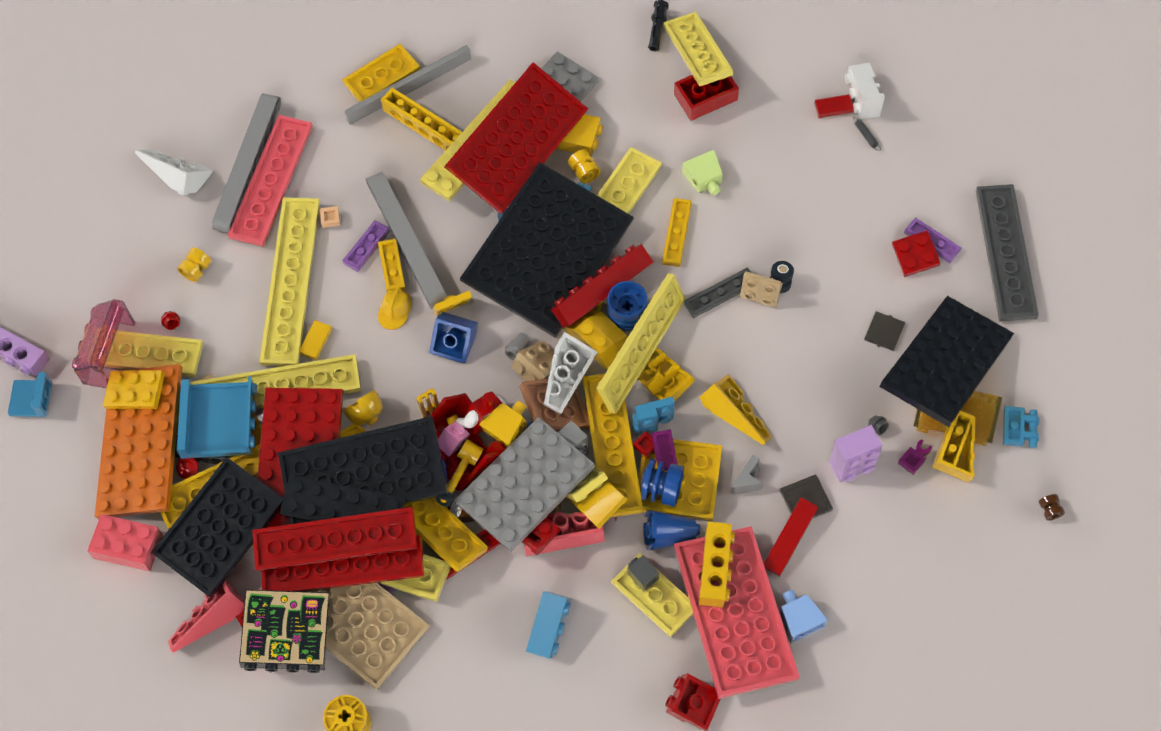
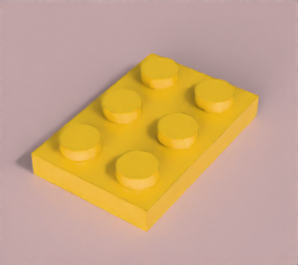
[102,370,165,409]

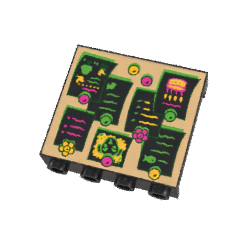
[239,589,330,673]

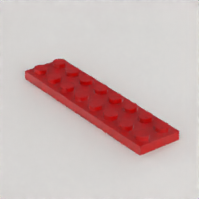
[252,507,418,571]
[261,535,425,592]

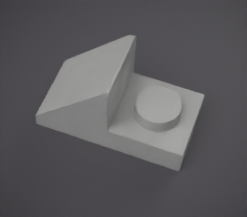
[731,455,763,495]

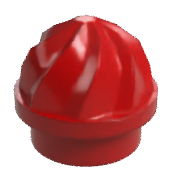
[161,311,180,330]

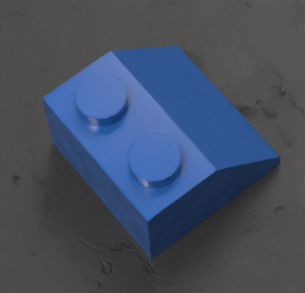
[429,312,478,364]

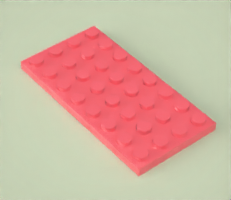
[674,526,800,699]

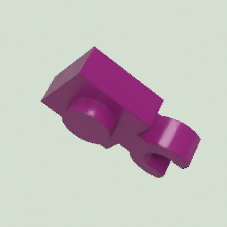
[898,439,932,475]

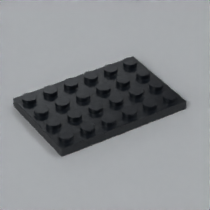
[151,457,284,598]

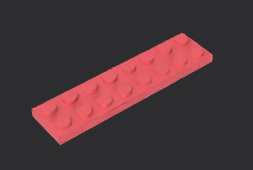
[228,115,313,247]

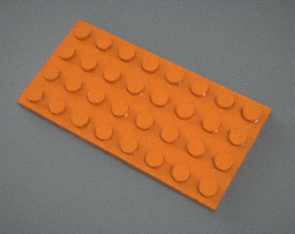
[94,364,183,520]

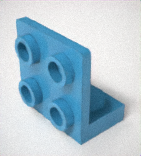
[8,372,52,417]

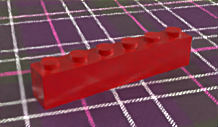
[551,244,654,328]

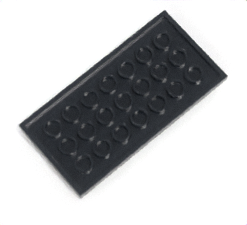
[879,296,1014,427]
[278,416,448,524]

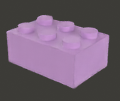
[829,425,883,482]

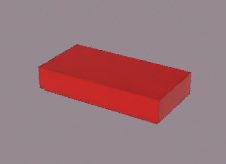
[814,94,854,118]

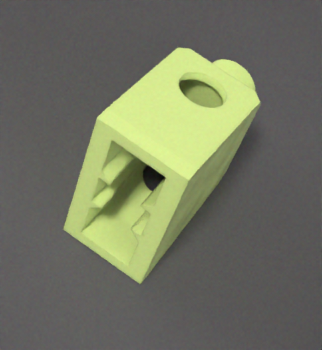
[682,150,723,196]

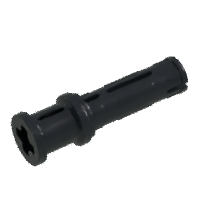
[648,0,669,52]

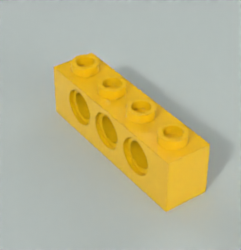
[699,521,735,608]

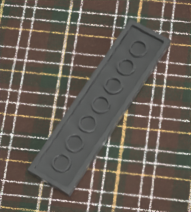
[976,184,1039,321]

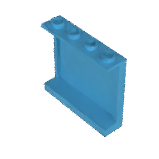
[177,376,257,458]

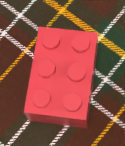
[87,514,163,571]

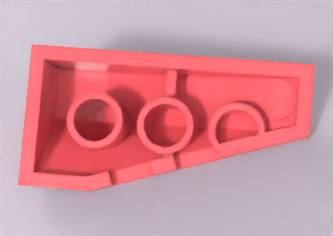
[168,580,245,653]

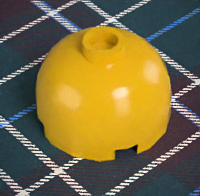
[343,390,383,426]

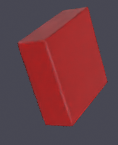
[632,431,654,459]

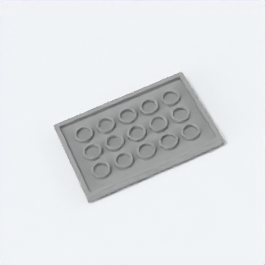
[454,417,595,552]

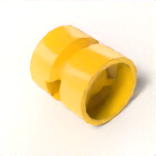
[568,149,601,184]
[177,247,212,282]

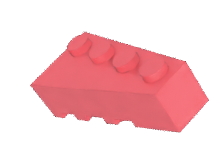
[524,512,605,556]

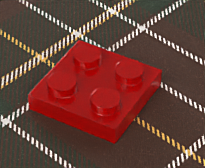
[892,230,940,277]

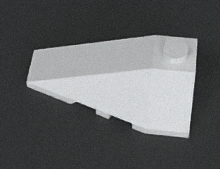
[135,149,213,195]
[544,332,597,415]

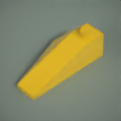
[699,374,773,445]

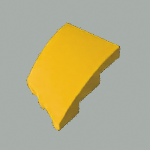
[637,348,695,402]
[568,480,627,529]

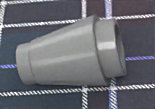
[505,332,529,360]

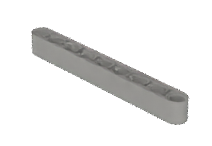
[212,93,281,233]
[366,172,447,309]

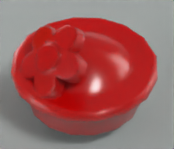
[176,458,199,480]

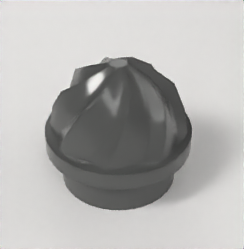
[868,415,889,435]

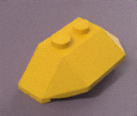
[562,312,628,371]

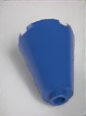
[643,510,700,551]

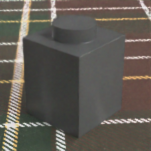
[627,556,659,592]

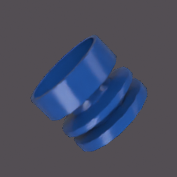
[608,281,648,331]
[641,459,684,507]

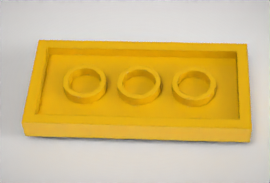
[342,44,421,103]

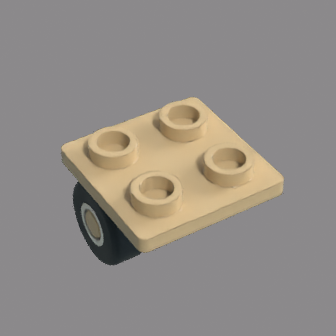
[740,261,794,307]

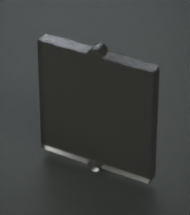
[864,311,905,351]

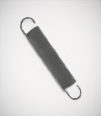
[853,116,881,151]

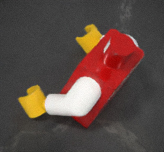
[446,391,507,436]

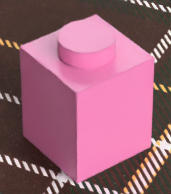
[438,421,470,457]

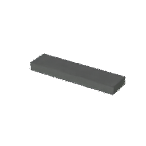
[684,267,751,319]

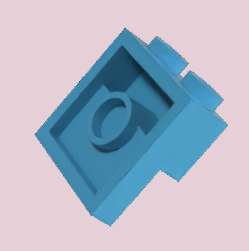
[632,397,675,435]

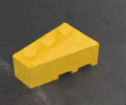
[932,411,975,483]

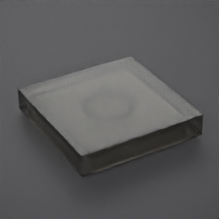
[780,474,833,518]

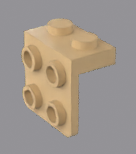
[511,341,554,382]

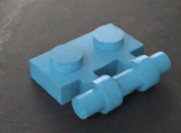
[1003,406,1039,448]

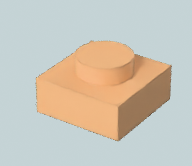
[320,206,341,228]

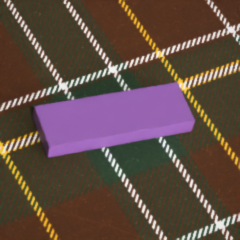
[904,217,962,263]
[342,220,391,272]

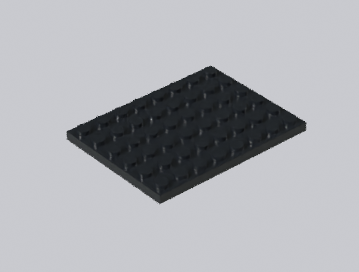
[460,162,634,338]

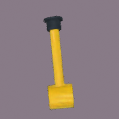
[436,439,484,507]

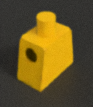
[479,400,527,448]

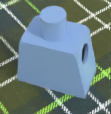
[780,590,828,643]

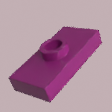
[651,429,678,471]

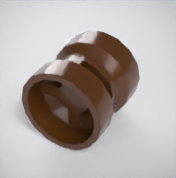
[1038,494,1065,521]

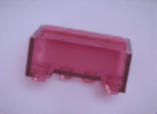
[72,299,135,388]

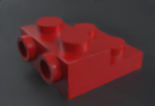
[665,673,721,731]

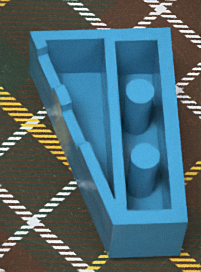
[526,591,572,659]

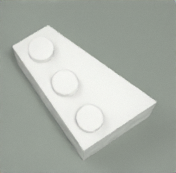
[845,63,885,120]

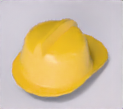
[378,287,413,330]

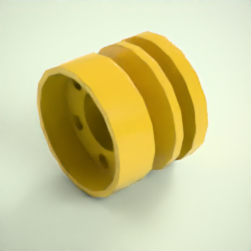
[323,695,372,731]

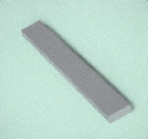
[344,45,471,125]

